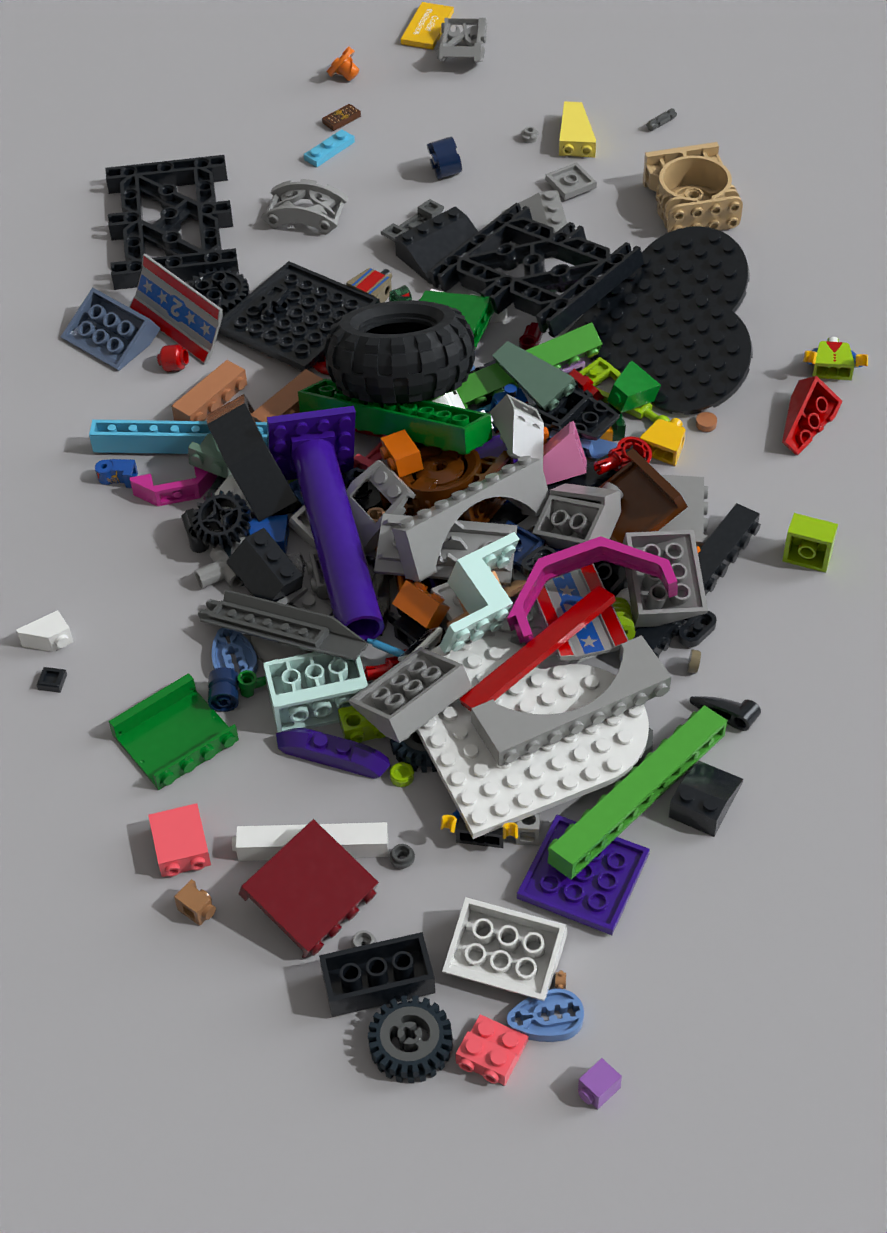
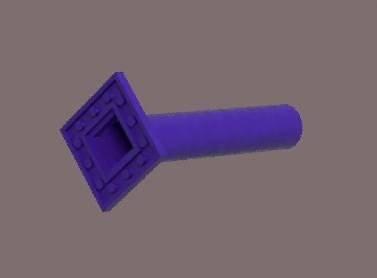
[267,406,384,642]

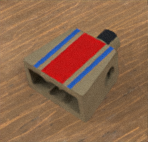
[346,268,392,303]

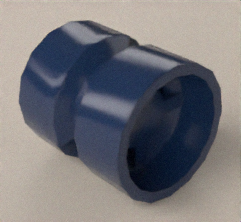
[208,667,239,712]

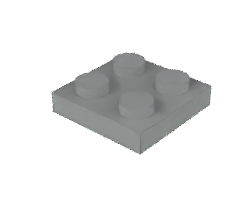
[545,162,597,200]

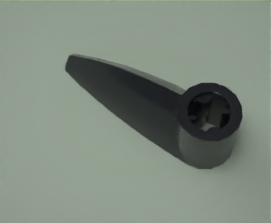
[690,696,761,731]

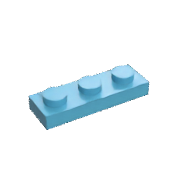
[304,129,355,167]

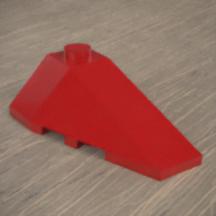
[782,376,843,455]

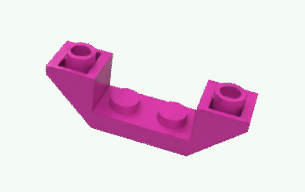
[130,466,217,506]

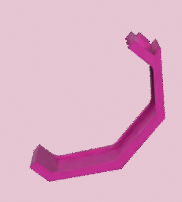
[507,536,678,644]

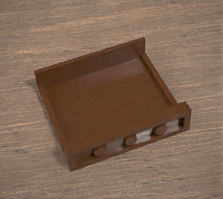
[598,448,688,543]

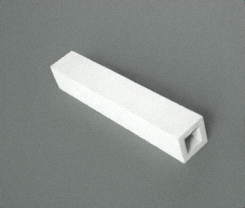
[232,822,388,861]

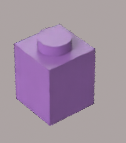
[578,1058,622,1109]

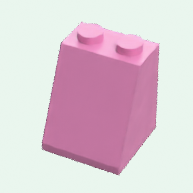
[543,421,587,485]

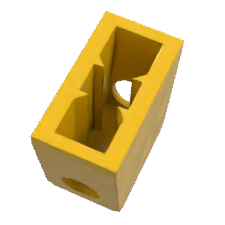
[640,418,686,466]

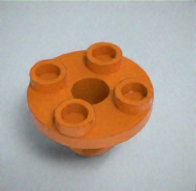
[326,46,359,81]

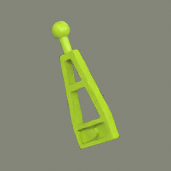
[580,357,670,423]

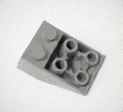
[490,394,544,467]

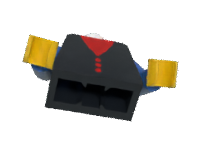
[440,809,518,848]

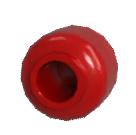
[157,344,189,372]

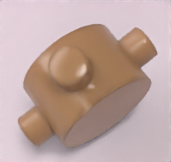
[555,970,566,989]

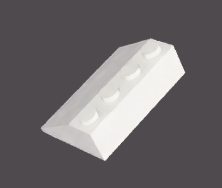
[442,897,567,1002]

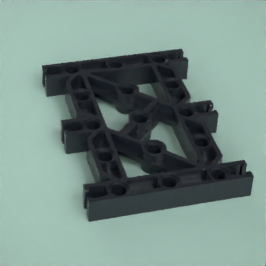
[105,155,239,290]
[428,203,644,338]

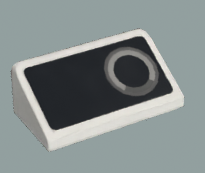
[398,627,442,662]

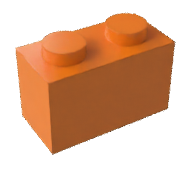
[380,429,424,478]
[392,580,450,629]

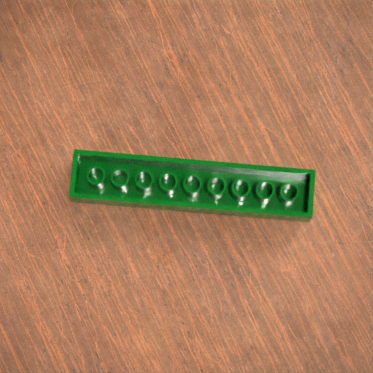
[298,379,492,455]

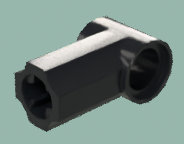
[181,508,210,553]

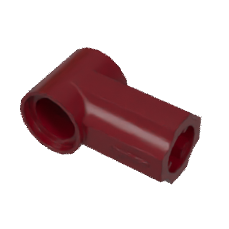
[519,322,543,350]

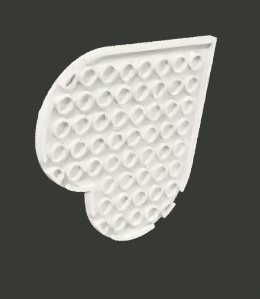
[416,636,649,839]

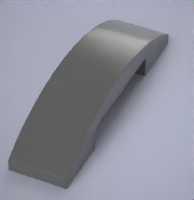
[381,199,444,242]

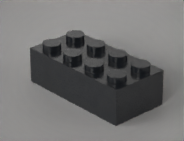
[319,932,436,1017]

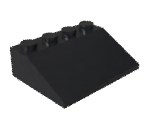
[395,206,478,285]

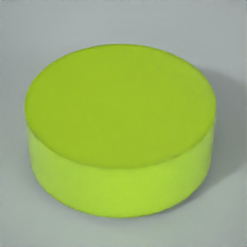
[390,762,414,787]

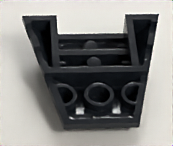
[525,369,620,441]

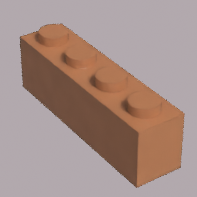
[171,360,247,421]
[251,369,323,422]

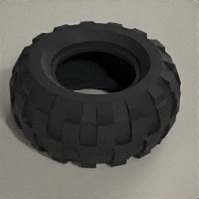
[324,300,475,404]

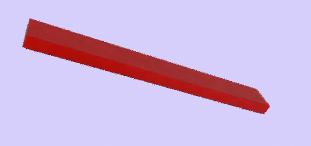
[459,585,616,711]

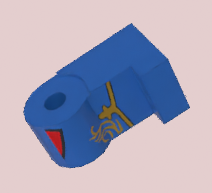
[95,459,138,488]

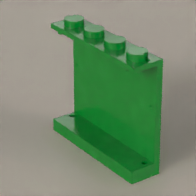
[109,673,239,790]

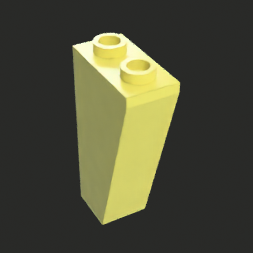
[559,101,596,157]

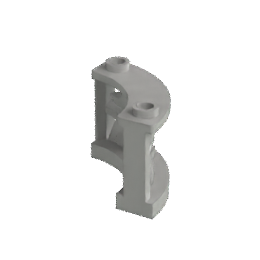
[436,18,487,62]
[261,179,348,234]

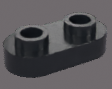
[520,546,556,578]
[678,611,717,647]

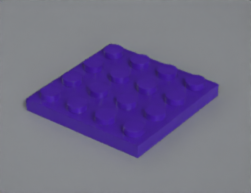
[517,814,650,935]

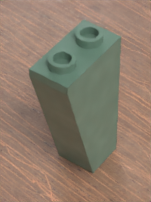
[492,341,576,412]

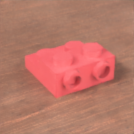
[456,1014,528,1086]

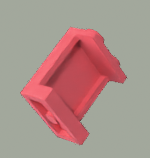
[148,803,211,877]

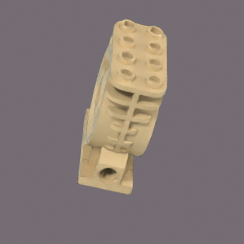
[643,142,743,233]

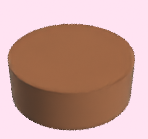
[696,412,717,432]

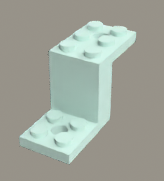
[440,532,519,654]

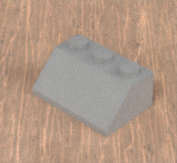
[550,483,621,539]
[532,495,607,550]

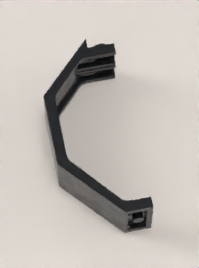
[207,394,302,522]

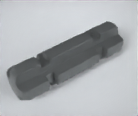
[646,108,677,131]

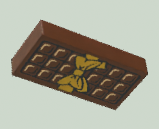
[322,103,361,131]

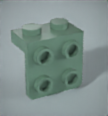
[188,433,231,479]

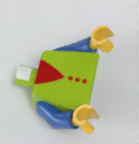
[803,337,868,380]

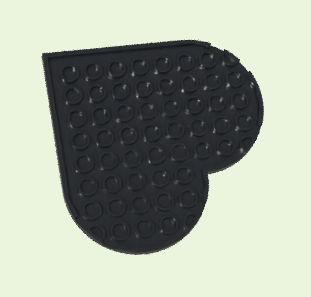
[566,226,753,415]

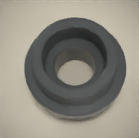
[390,844,415,868]

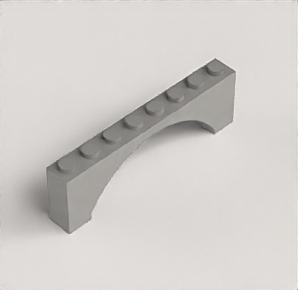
[392,456,549,582]
[471,635,671,766]

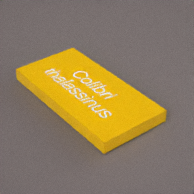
[401,2,454,50]

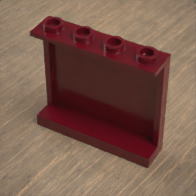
[239,819,379,959]

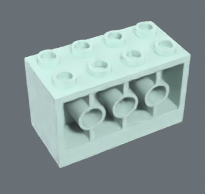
[263,652,368,733]

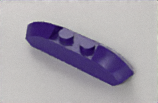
[276,728,390,779]

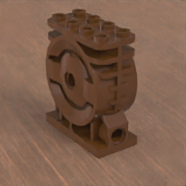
[379,442,514,523]

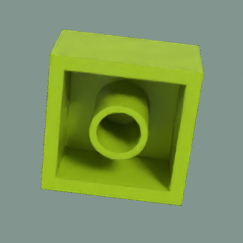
[782,513,838,573]

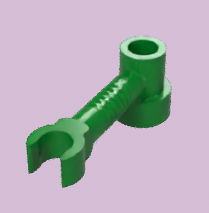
[238,670,267,698]

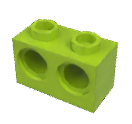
[338,706,386,743]

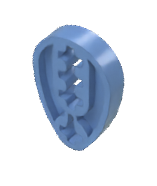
[212,628,258,675]
[507,989,584,1042]

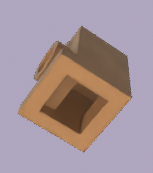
[174,879,216,926]

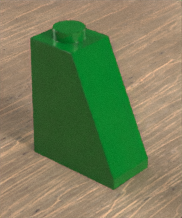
[607,361,661,413]

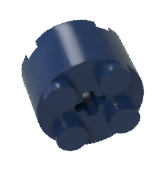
[426,136,462,180]

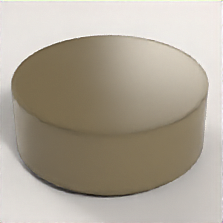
[687,649,701,674]

